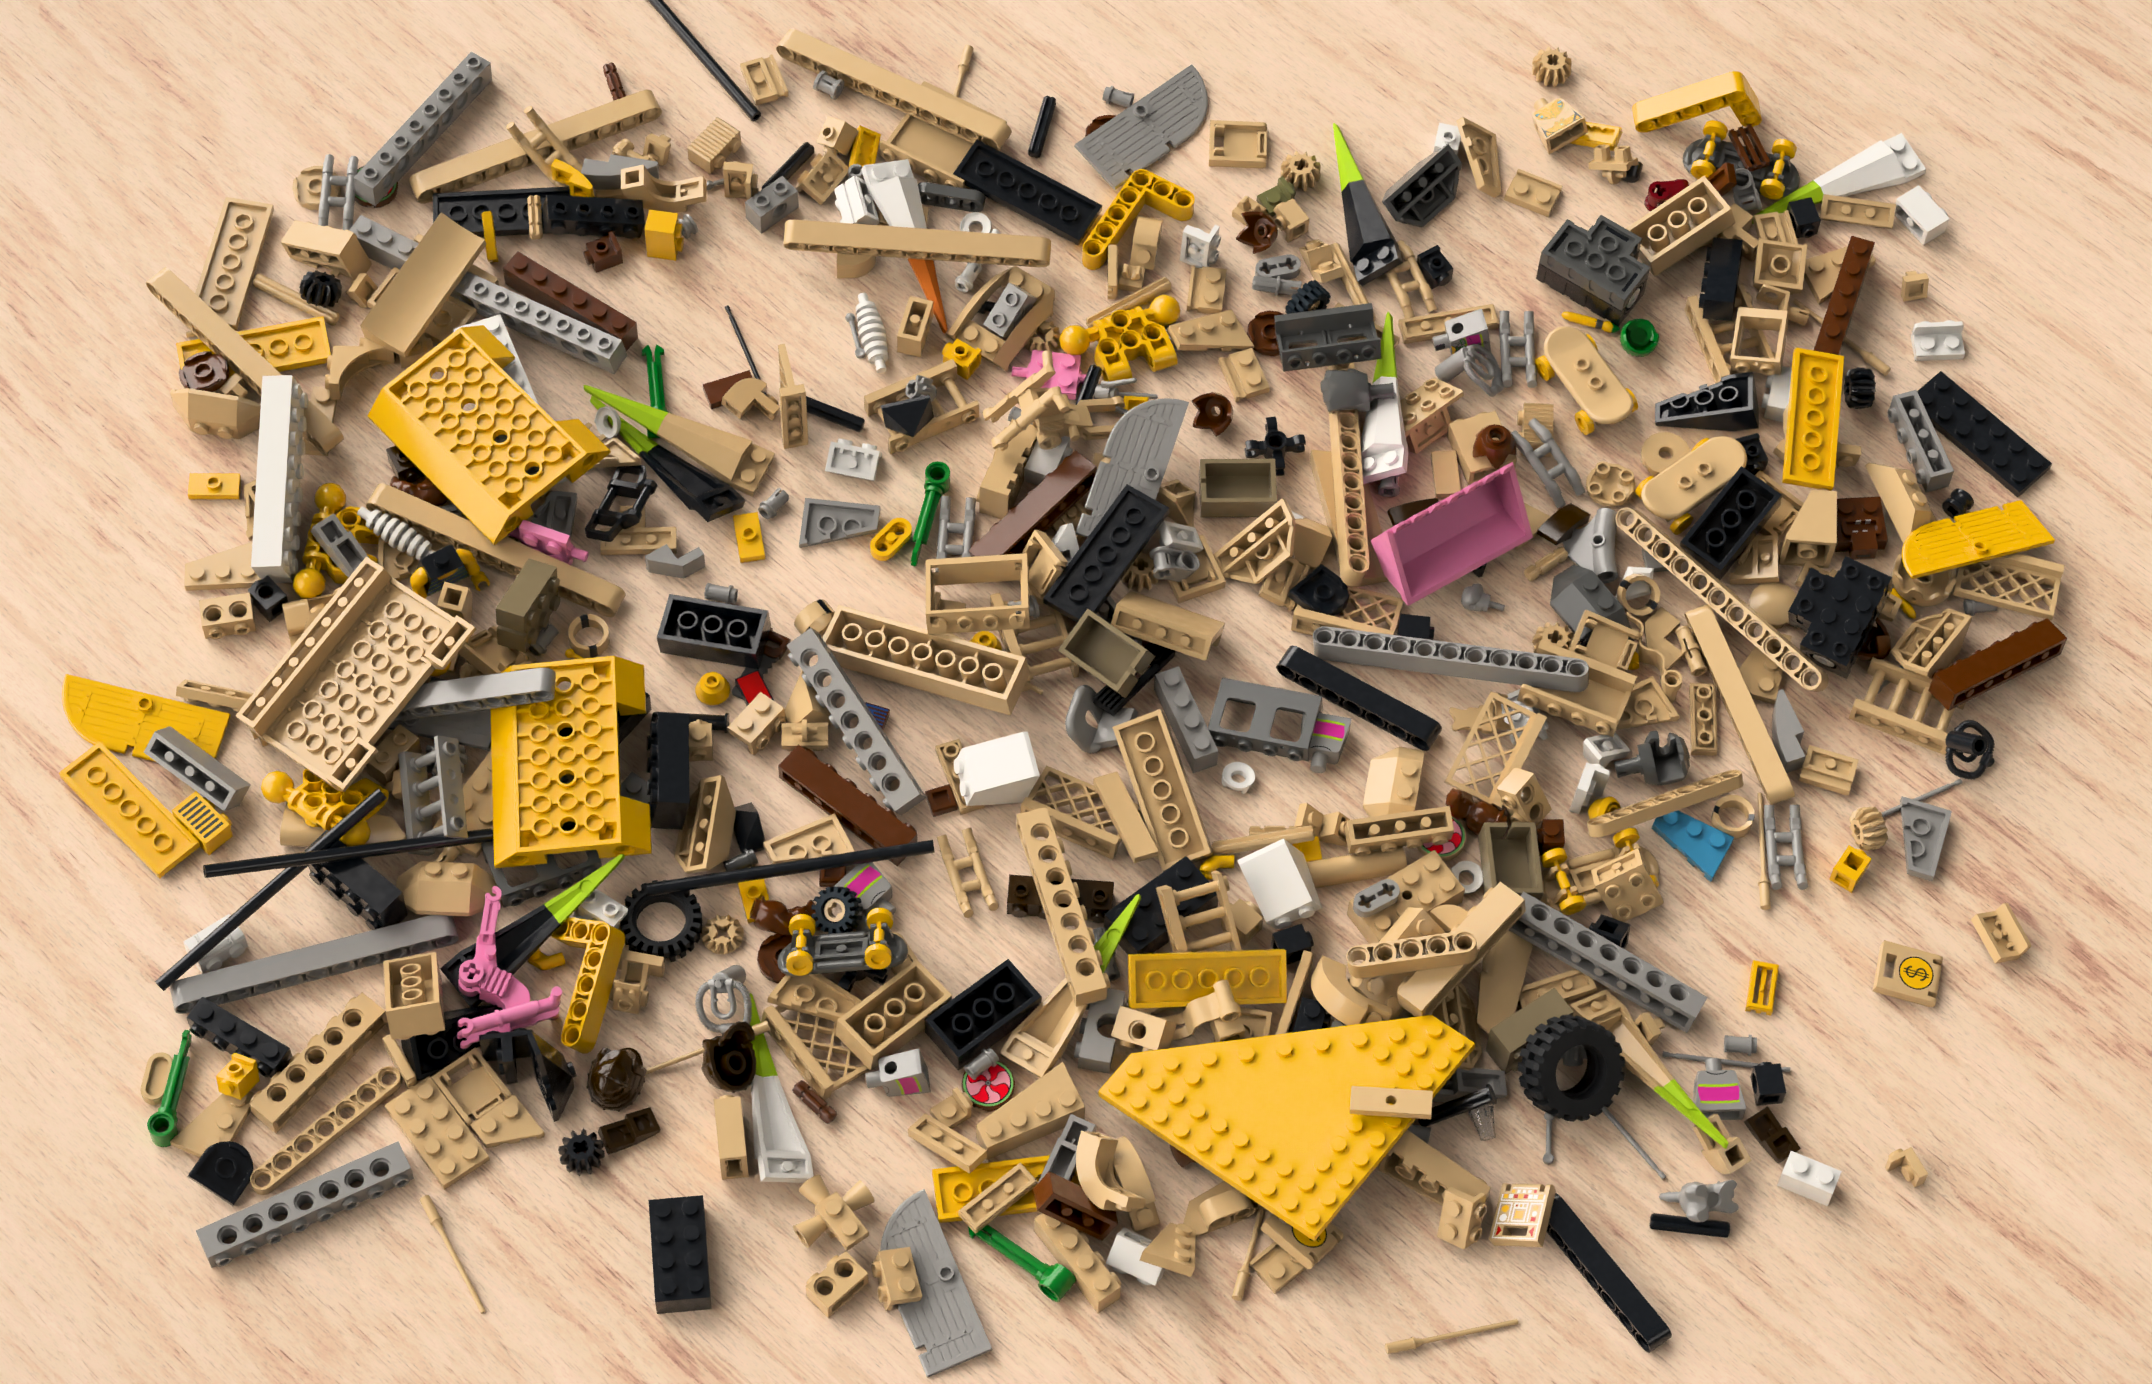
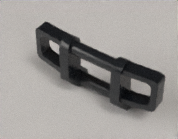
[585,465,657,542]

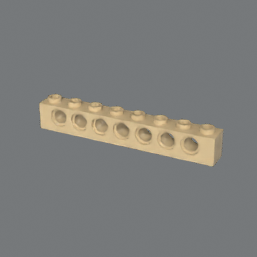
[1016,807,1110,1007]

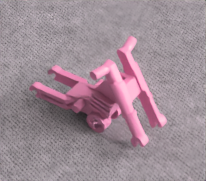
[457,886,562,1049]

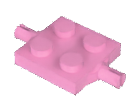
[1012,350,1086,400]
[508,520,589,565]

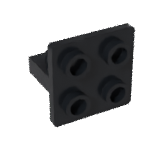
[479,1028,533,1084]

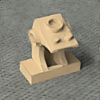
[609,950,665,1015]

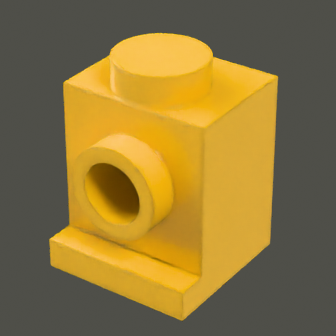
[942,339,982,380]
[1829,845,1872,893]
[216,1053,260,1100]

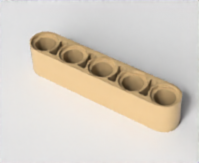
[1346,931,1478,979]

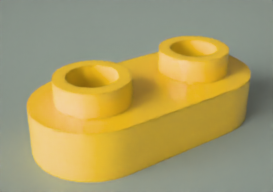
[870,518,912,561]

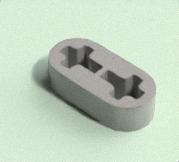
[1255,254,1301,280]
[1353,879,1400,918]

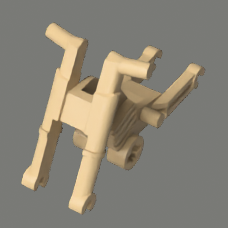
[982,350,1125,451]

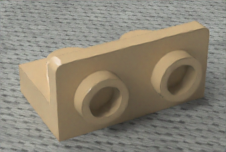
[795,150,848,205]

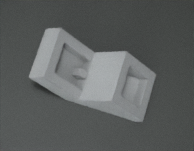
[645,544,705,579]

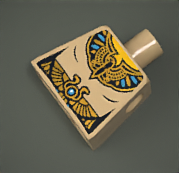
[1532,98,1588,155]

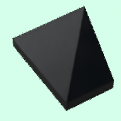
[881,395,934,437]
[733,802,765,854]

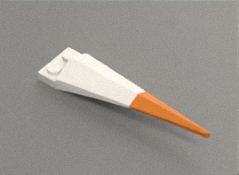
[861,159,948,334]

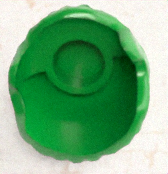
[1620,318,1659,357]

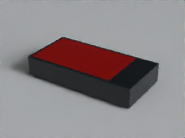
[735,669,774,706]

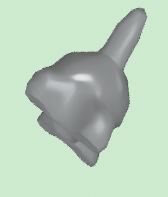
[1659,1180,1739,1222]

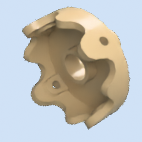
[1892,554,1958,606]

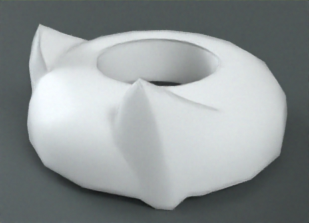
[960,212,992,233]
[594,406,621,439]
[1222,762,1255,794]
[1451,861,1483,894]

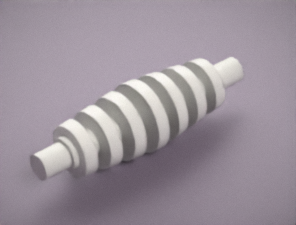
[856,293,889,373]
[357,506,435,560]

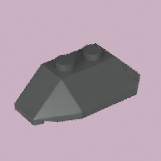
[1382,144,1462,227]
[1550,565,1634,642]

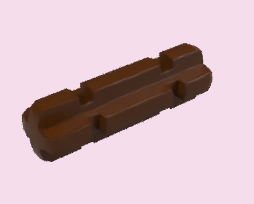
[603,62,626,101]
[792,1080,837,1124]

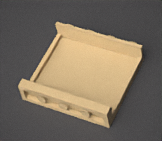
[880,81,1007,189]

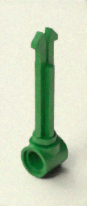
[642,345,672,439]
[911,461,950,566]
[147,1030,192,1147]
[968,1225,1076,1302]

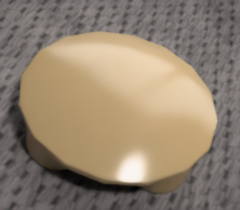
[1585,461,1635,507]
[1749,582,1796,629]

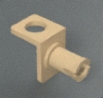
[1756,284,1810,326]

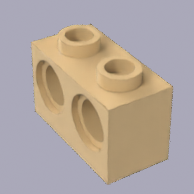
[199,592,256,639]
[1497,768,1552,827]
[805,1251,869,1318]

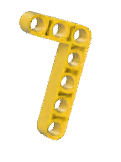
[1632,71,1762,133]
[1082,169,1195,270]
[551,917,625,1054]

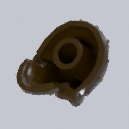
[701,1021,756,1093]
[586,1048,647,1112]

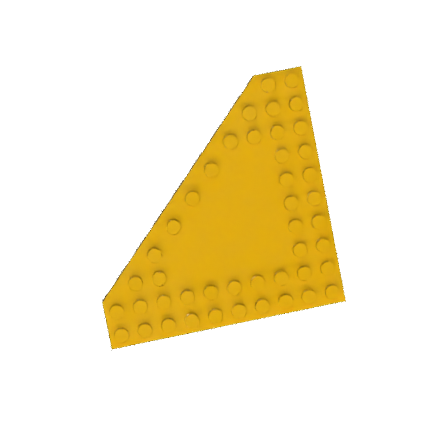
[1098,1015,1475,1241]

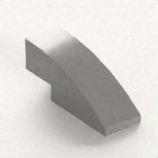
[581,154,659,190]
[310,513,370,578]
[1772,689,1806,773]
[1432,1068,1507,1102]
[1037,1114,1097,1184]

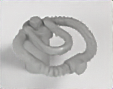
[1435,344,1504,397]
[695,965,752,1034]

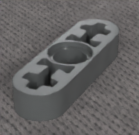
[918,182,986,212]

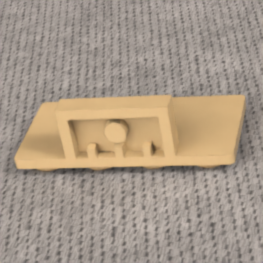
[1360,377,1464,454]

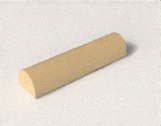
[1307,846,1407,888]

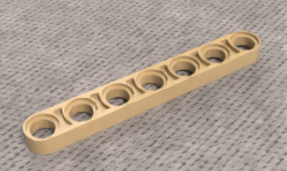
[1587,770,1744,837]
[250,1066,402,1195]

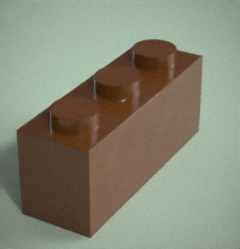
[1033,1171,1118,1241]

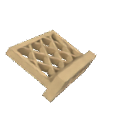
[778,344,808,449]
[1953,553,2065,621]
[1291,575,1404,636]
[1444,691,1547,810]
[1020,765,1140,859]
[761,1005,870,1100]

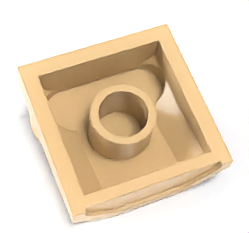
[1753,238,1808,295]

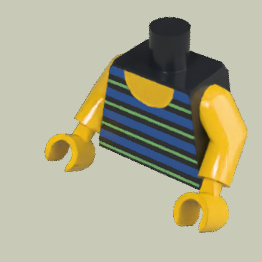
[410,544,490,599]

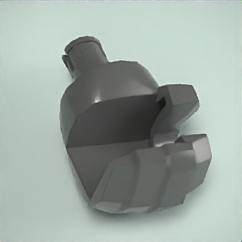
[1320,368,1394,414]
[1614,731,1690,785]

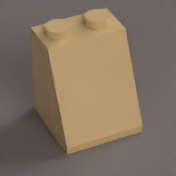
[1779,489,1837,568]

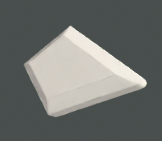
[1615,567,1654,600]

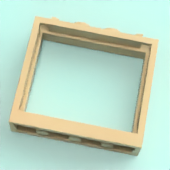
[926,553,1030,635]

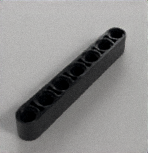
[1276,645,1442,751]
[1546,1193,1672,1353]

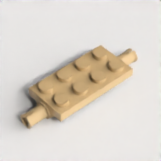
[433,750,493,862]

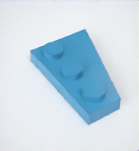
[1652,810,1734,882]

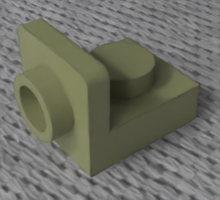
[1256,176,1296,217]

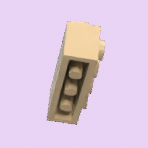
[1344,806,1454,856]
[1034,1213,1122,1313]

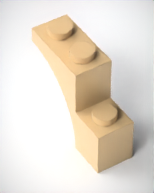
[325,337,396,400]

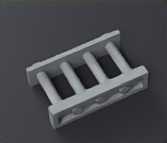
[398,735,468,856]

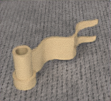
[1626,612,1682,703]
[1145,980,1242,1041]

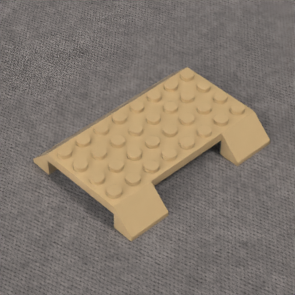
[236,557,477,792]

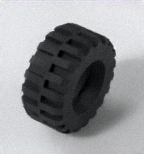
[1518,1015,1625,1122]

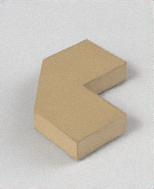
[1644,607,1682,671]

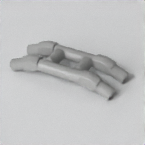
[318,154,359,231]
[1499,311,1537,388]
[1511,418,1585,508]
[935,496,976,572]
[1764,805,1808,890]

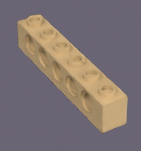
[249,992,388,1134]

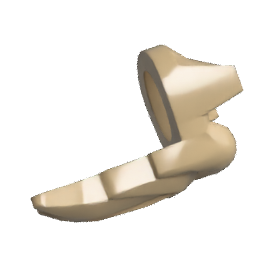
[1449,692,1511,734]

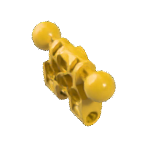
[1059,295,1181,381]
[293,483,381,599]
[261,769,389,847]

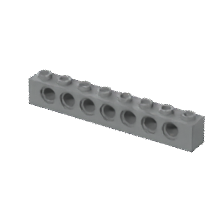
[353,51,492,206]
[450,272,627,374]
[786,628,927,815]
[1509,891,1708,1033]
[196,1141,414,1268]

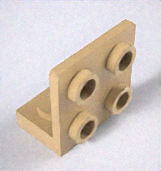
[1591,848,1664,922]

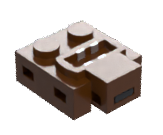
[1835,496,1888,560]

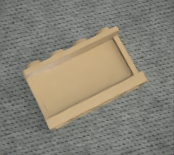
[1111,591,1225,661]
[1517,640,1637,737]

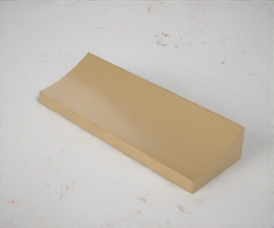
[360,212,486,358]
[1309,449,1389,587]
[1112,709,1214,872]

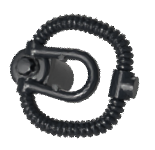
[1945,720,1995,780]

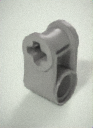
[1732,168,1762,211]
[1150,546,1200,582]

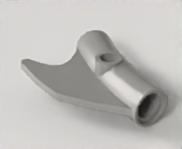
[1563,508,1618,584]

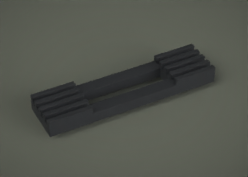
[1093,642,1175,716]

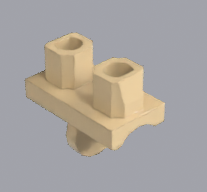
[1588,145,1638,184]
[781,719,828,751]

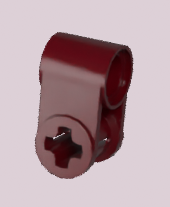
[1644,179,1689,211]

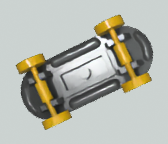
[1683,120,1800,199]
[777,908,908,976]

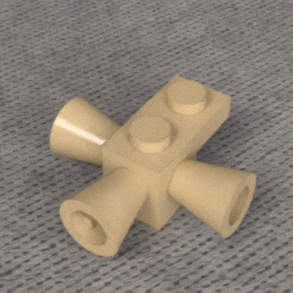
[793,1175,875,1251]

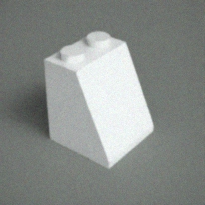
[954,732,1040,806]
[1238,839,1322,929]

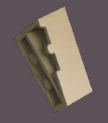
[281,220,372,283]

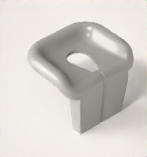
[1065,685,1138,753]

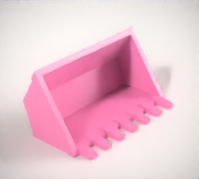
[1371,462,1533,606]

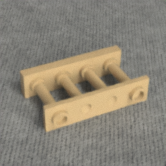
[1684,284,1776,383]
[864,359,979,455]
[990,592,1080,692]
[1849,657,1966,755]
[1156,871,1242,953]

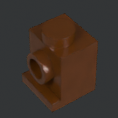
[583,231,623,273]
[1536,819,1565,856]

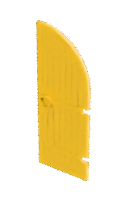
[1902,500,2055,579]
[62,674,231,762]

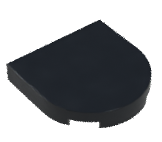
[1288,564,1349,616]
[188,1141,253,1206]

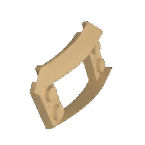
[946,266,1055,372]

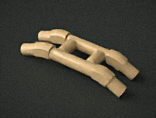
[506,106,582,187]
[1386,240,1437,318]
[937,827,999,918]

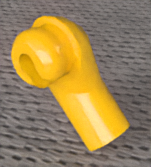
[1199,855,1234,880]
[527,948,566,970]

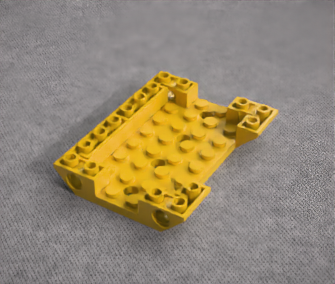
[368,325,611,545]
[490,656,652,868]

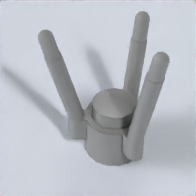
[1094,378,1158,415]

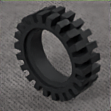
[620,880,702,962]

